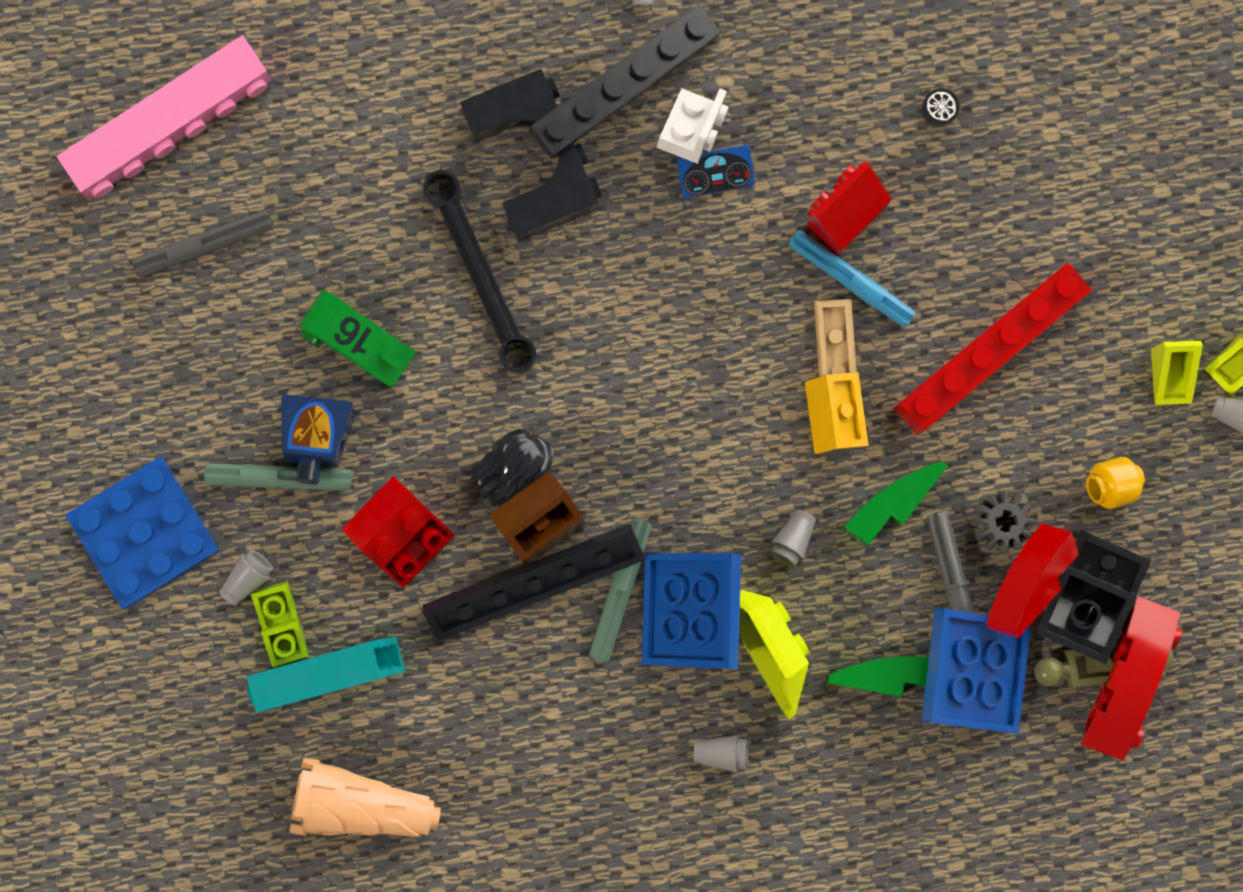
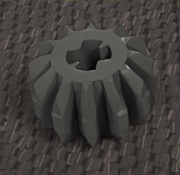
[971,490,1036,554]

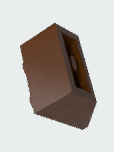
[489,471,586,565]

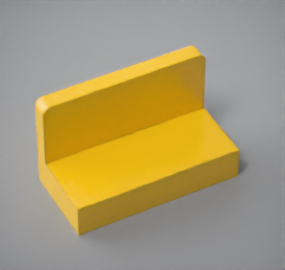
[805,372,869,454]

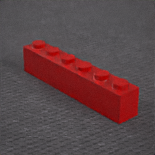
[894,262,1092,436]

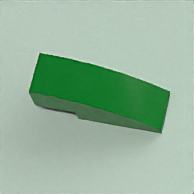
[841,461,948,547]
[825,656,929,697]

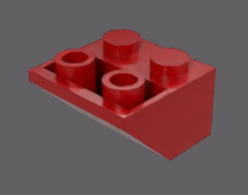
[806,161,892,256]
[341,476,455,588]

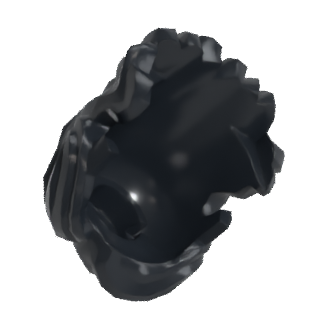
[471,429,554,507]

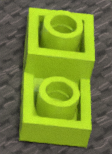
[251,581,309,667]

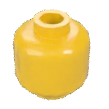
[1086,457,1145,509]

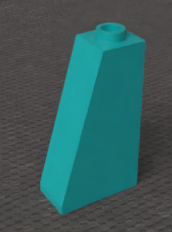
[247,636,406,713]

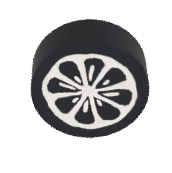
[921,88,960,127]

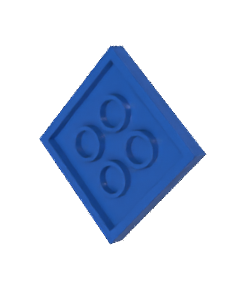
[65,456,220,610]
[642,553,741,669]
[921,608,1031,734]

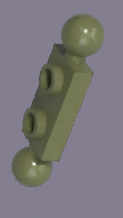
[1034,643,1174,688]

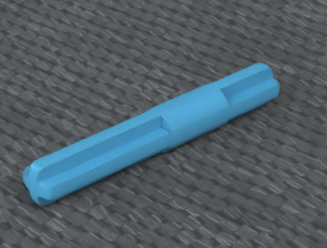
[789,230,915,327]

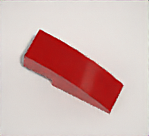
[986,523,1079,638]

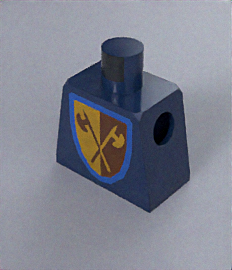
[281,394,355,485]

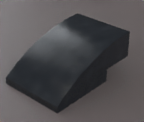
[1036,529,1152,664]

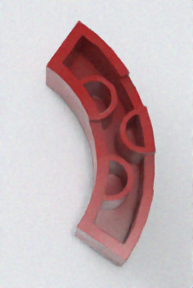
[1081,596,1183,761]

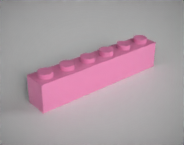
[57,35,272,199]

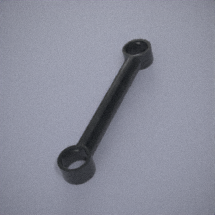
[423,170,537,374]

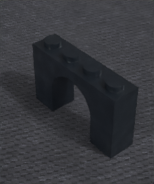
[460,69,602,242]

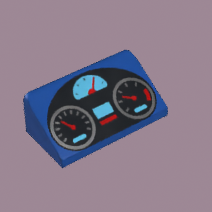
[676,145,755,199]

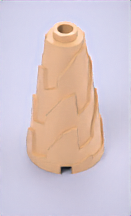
[289,757,440,837]

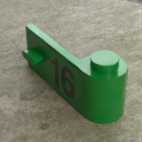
[298,289,416,388]

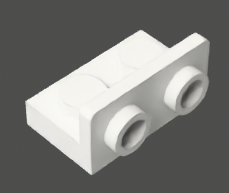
[656,89,729,164]

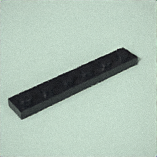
[529,4,722,159]
[423,523,645,641]

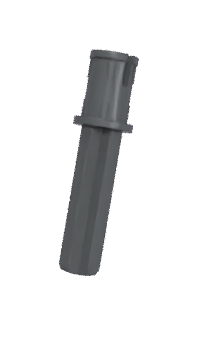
[927,511,974,613]

